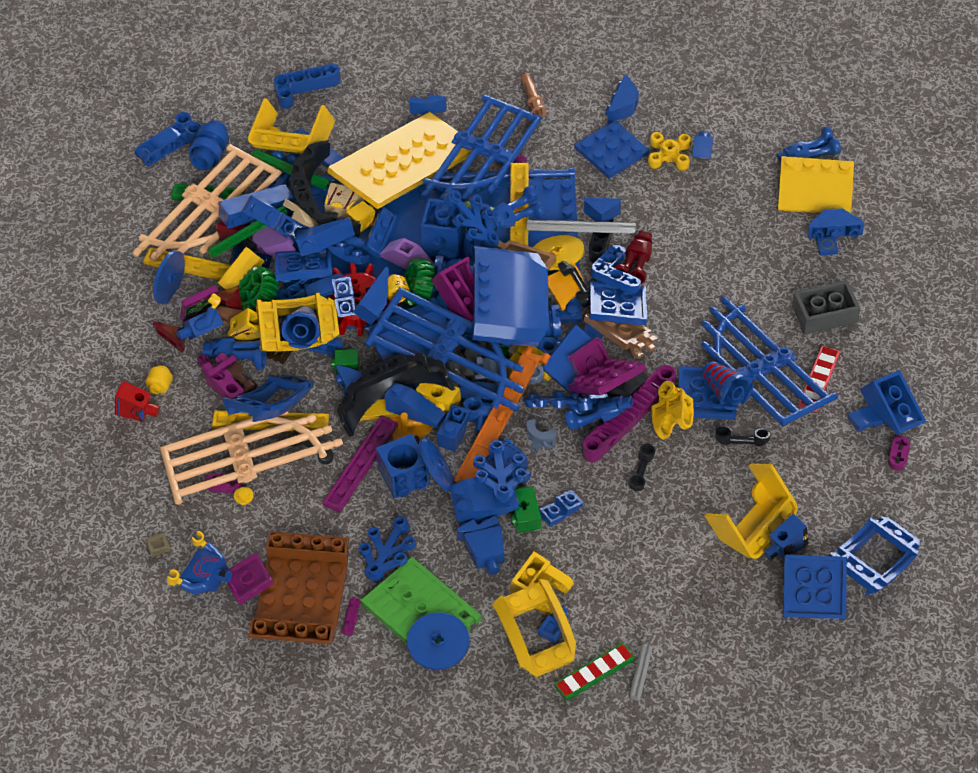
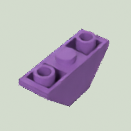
[252,226,296,259]
[380,238,436,270]

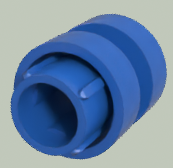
[189,120,229,170]

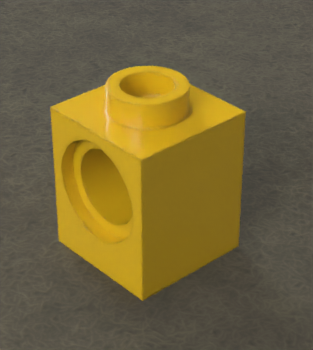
[346,201,375,233]

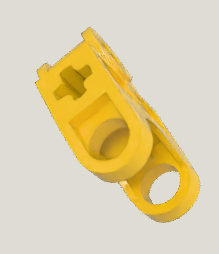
[652,381,694,440]

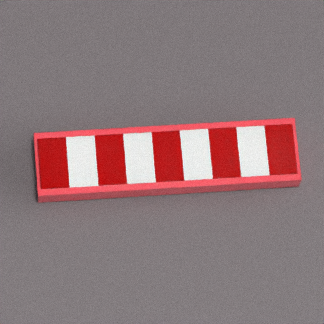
[798,346,840,412]

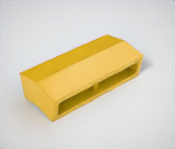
[218,247,265,290]

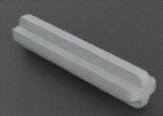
[629,644,652,701]

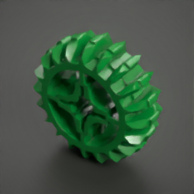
[403,258,435,308]
[236,266,279,312]

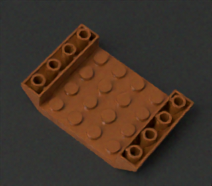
[248,531,349,645]

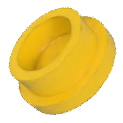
[234,487,254,505]

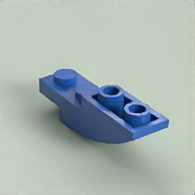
[242,195,309,242]

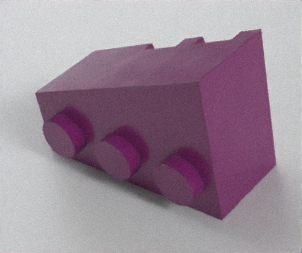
[431,257,473,322]

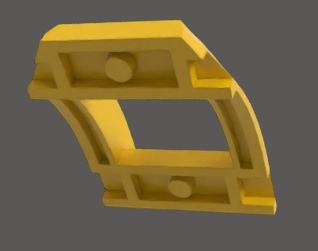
[256,293,339,351]
[492,579,576,677]

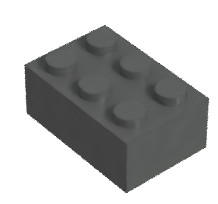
[792,280,861,334]

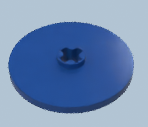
[153,250,185,304]
[419,438,455,492]
[407,613,470,670]

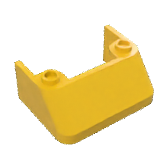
[248,98,335,154]
[704,463,798,559]

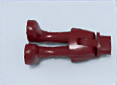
[614,231,652,284]

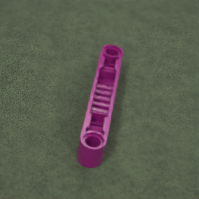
[582,365,676,462]

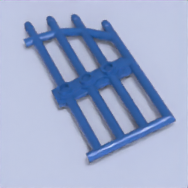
[421,94,542,202]
[364,287,524,411]
[701,296,838,427]

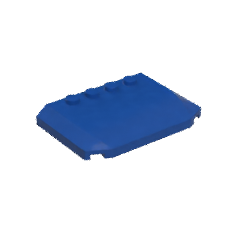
[472,246,549,347]

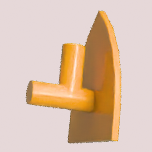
[390,413,434,441]

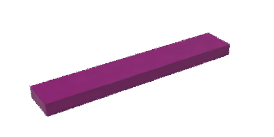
[322,416,398,513]

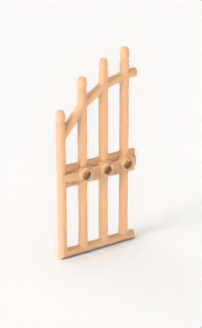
[132,144,282,261]
[160,411,343,504]

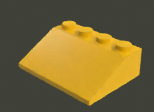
[778,156,854,213]

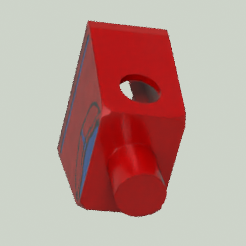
[115,381,160,422]

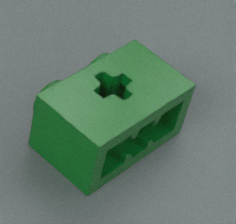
[511,486,541,533]

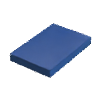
[542,325,593,393]

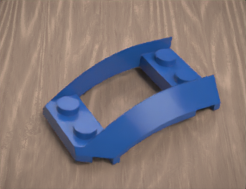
[223,375,314,422]
[829,517,920,595]

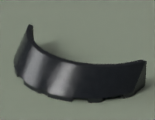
[290,140,361,237]
[337,353,455,437]

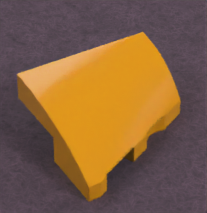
[548,264,584,312]

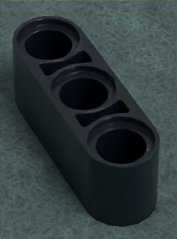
[589,218,614,263]
[606,372,649,398]

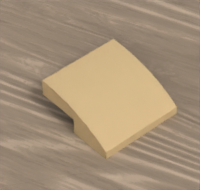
[283,199,322,228]

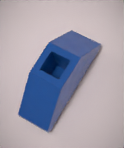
[606,75,639,122]
[807,209,864,239]

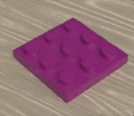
[568,359,646,396]

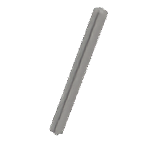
[526,220,636,234]

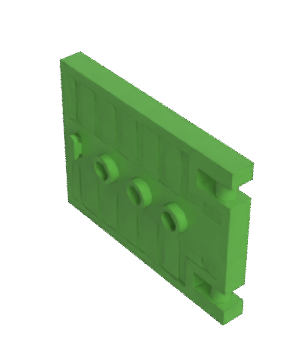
[361,557,482,644]

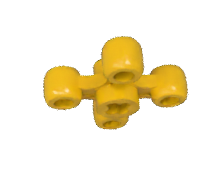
[648,132,691,171]

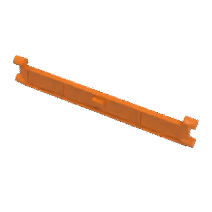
[453,346,551,483]

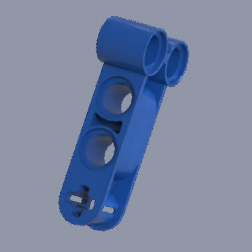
[135,112,201,166]

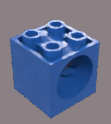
[376,434,430,498]

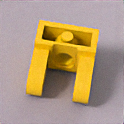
[509,552,574,615]

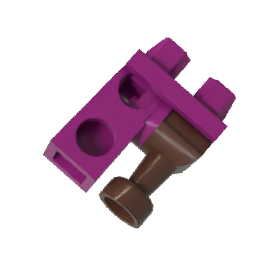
[202,353,257,399]

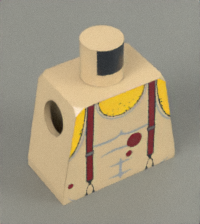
[325,182,364,220]

